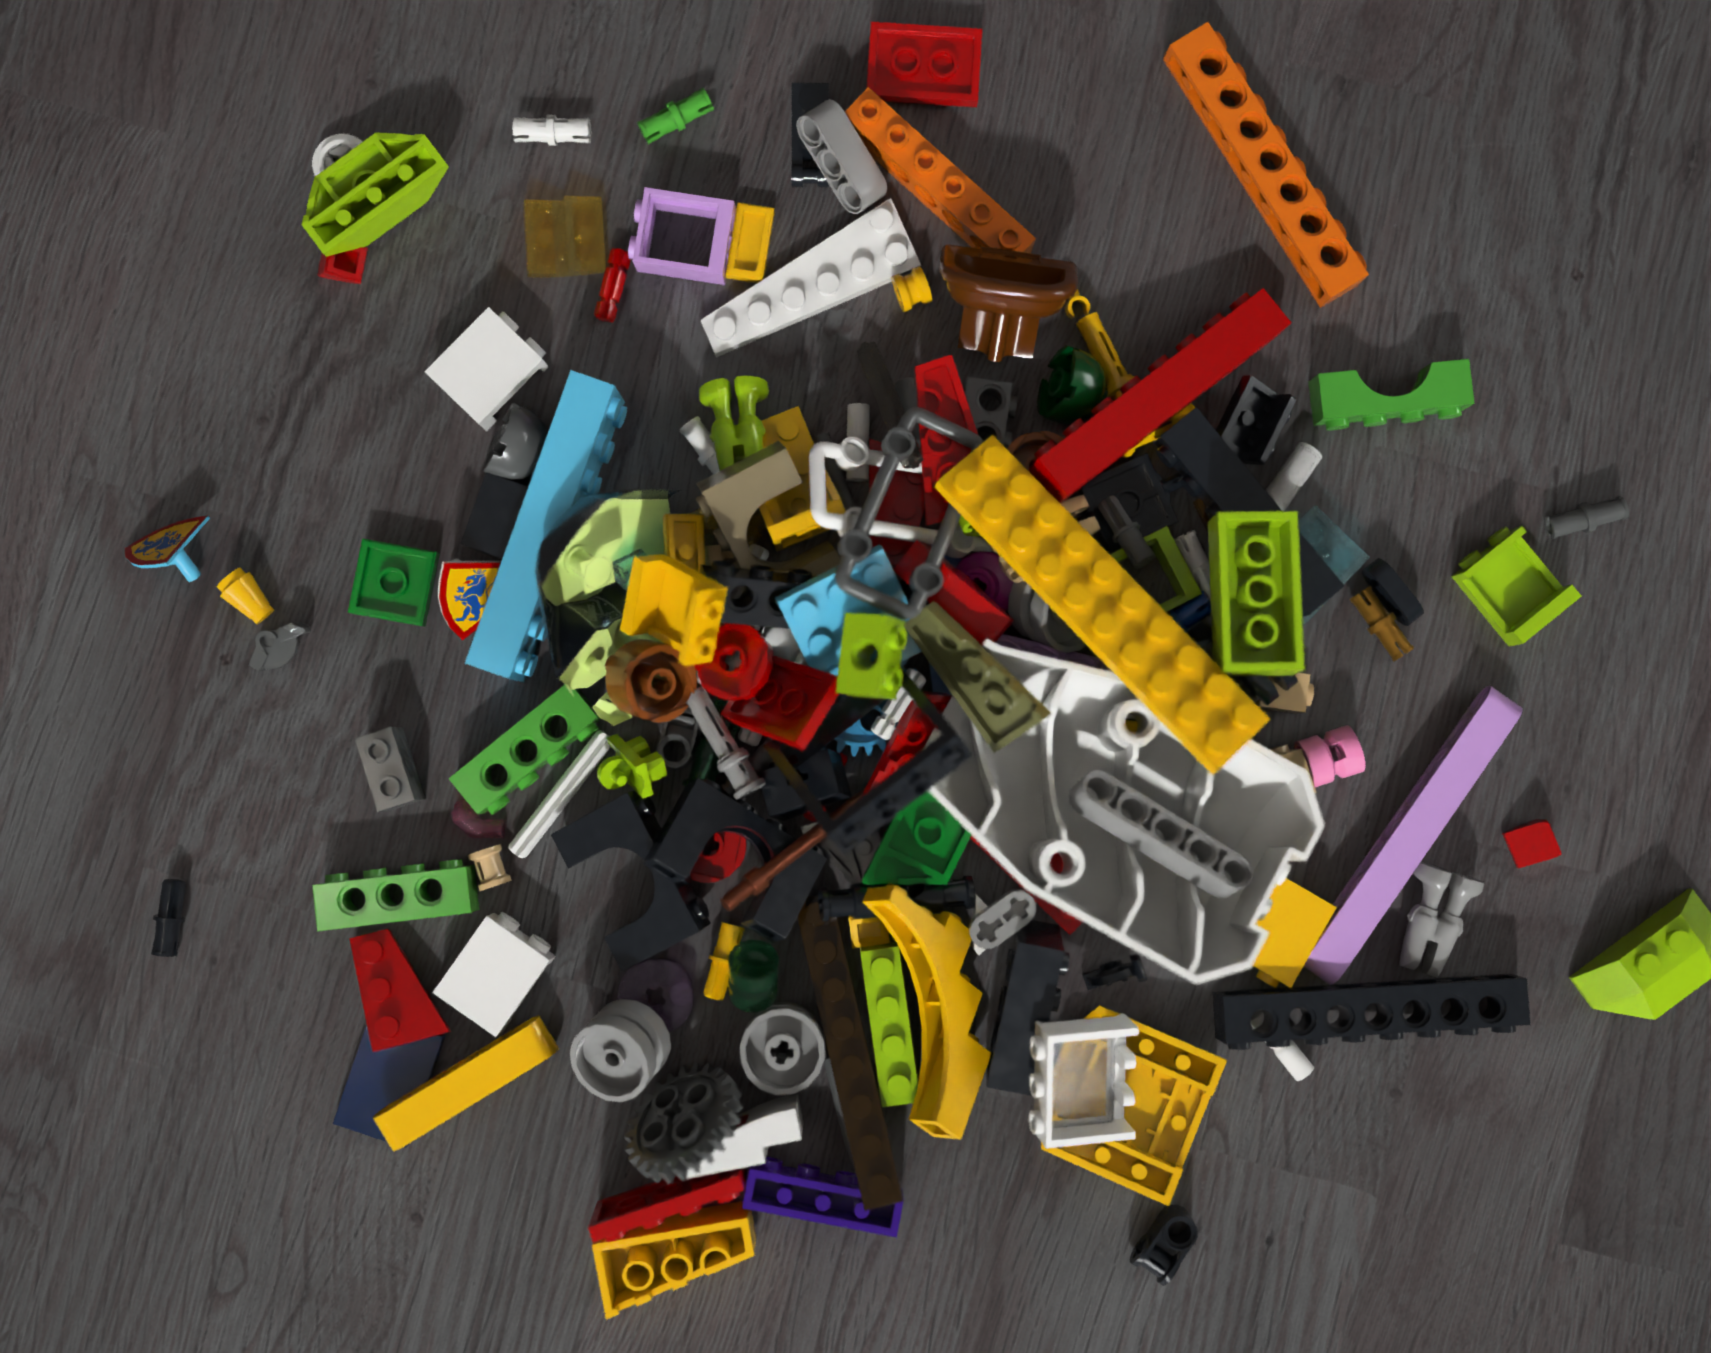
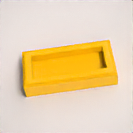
[726,202,775,283]

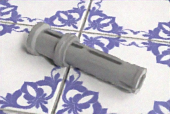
[686,686,766,801]

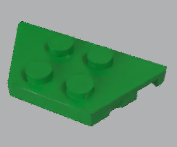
[861,791,972,885]

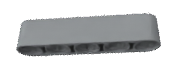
[1069,770,1253,898]

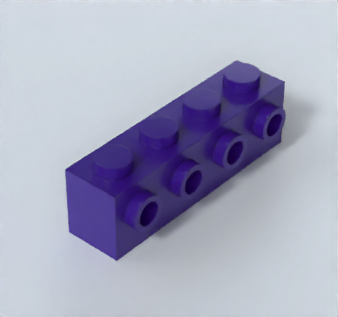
[742,1156,904,1238]

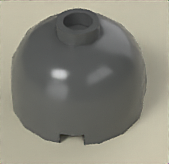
[483,402,548,481]

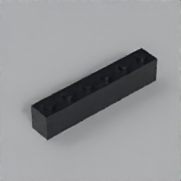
[1154,407,1344,617]

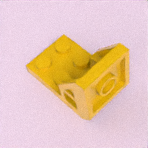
[759,406,846,551]

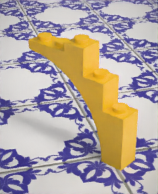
[862,885,992,1139]

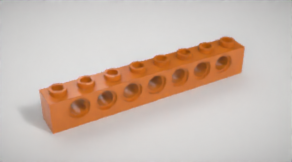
[1163,22,1369,308]

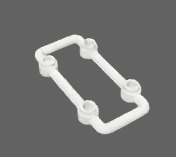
[809,436,992,558]

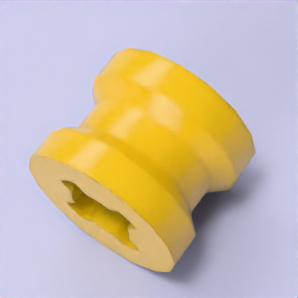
[891,266,932,312]

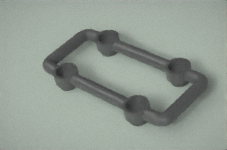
[835,407,984,620]

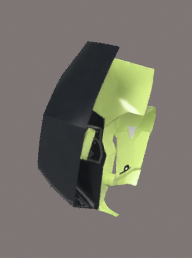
[535,489,689,726]

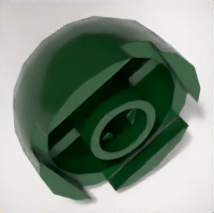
[1037,345,1108,425]

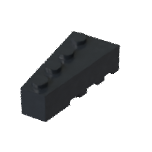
[985,920,1069,1096]

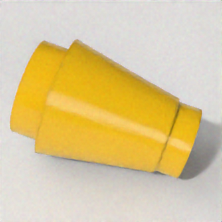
[216,567,274,625]

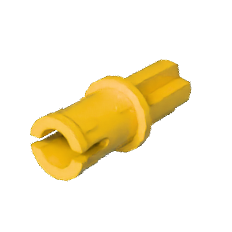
[703,922,745,1000]

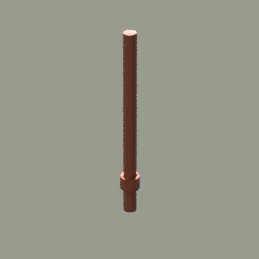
[720,787,866,911]

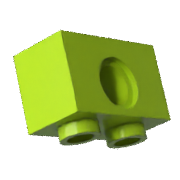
[836,613,907,700]

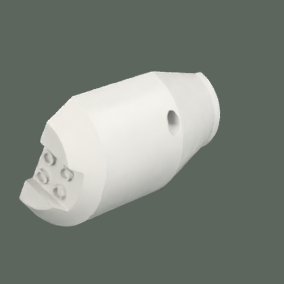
[924,639,1325,984]

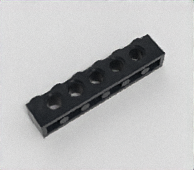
[699,561,930,629]

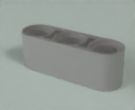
[796,99,887,214]

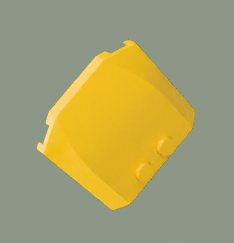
[1041,1004,1227,1206]

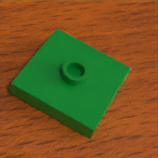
[348,538,440,627]

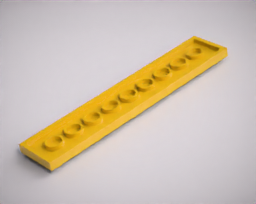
[935,435,1270,775]

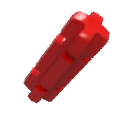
[594,248,631,323]

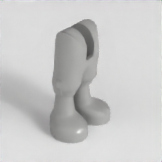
[1399,862,1485,978]

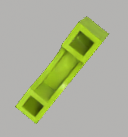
[860,942,918,1107]

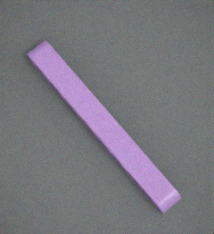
[1304,685,1523,985]

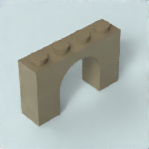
[696,441,840,603]

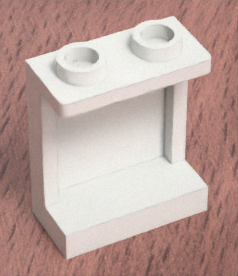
[425,307,548,431]
[433,912,556,1037]

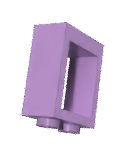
[628,187,736,285]

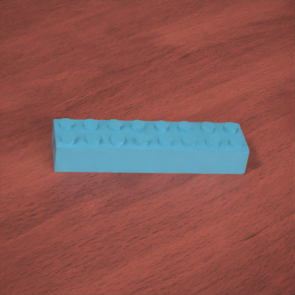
[465,370,627,683]

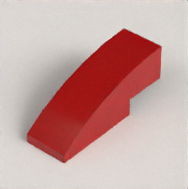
[893,540,1014,645]

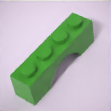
[1308,359,1475,430]

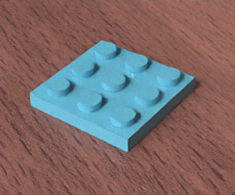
[775,545,922,676]

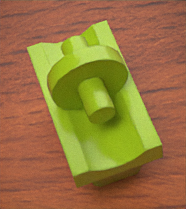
[597,734,667,799]

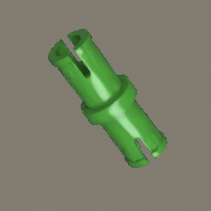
[637,88,714,144]

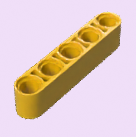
[373,1015,559,1151]

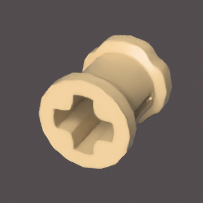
[467,844,512,891]

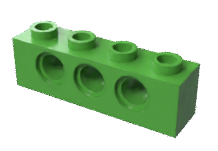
[449,684,601,815]
[312,859,479,931]

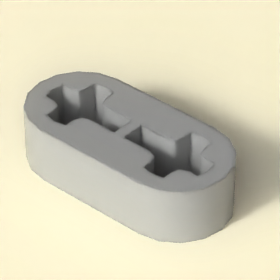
[969,889,1036,949]

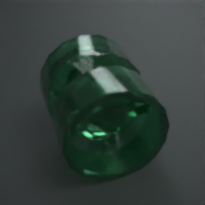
[728,939,779,1013]

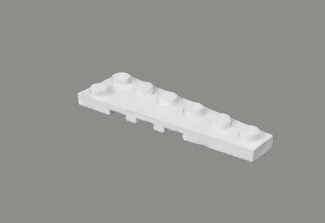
[700,199,921,358]

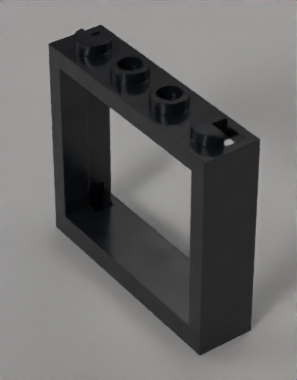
[763,658,972,855]

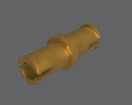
[1349,586,1414,662]

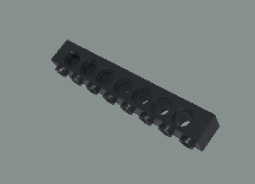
[1212,974,1531,1050]

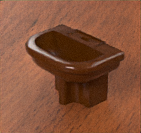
[939,244,1078,362]

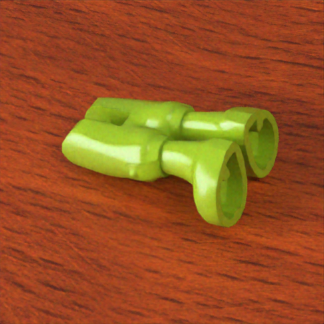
[699,375,769,471]

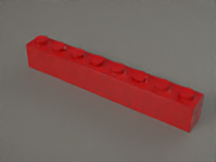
[1028,288,1292,504]

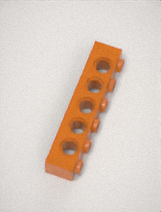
[845,87,1036,253]

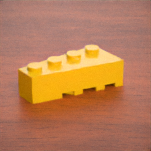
[592,1201,756,1320]

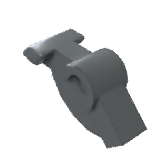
[248,622,311,671]

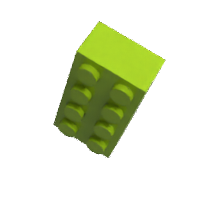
[1208,511,1304,676]

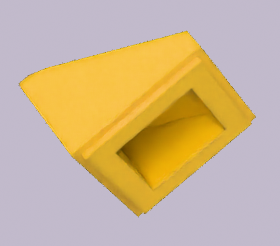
[848,916,890,949]

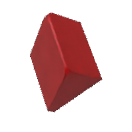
[317,247,368,284]
[1502,819,1562,868]

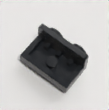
[1216,375,1297,465]

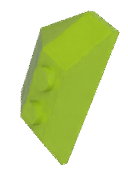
[301,133,449,257]
[1569,888,1711,1020]

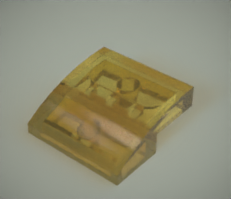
[523,196,606,278]

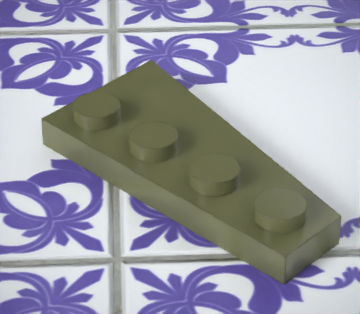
[905,601,1052,753]

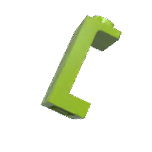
[1451,526,1582,646]

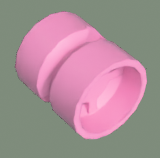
[1294,725,1365,787]

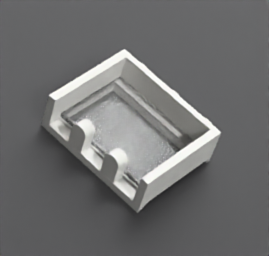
[1029,1013,1139,1148]

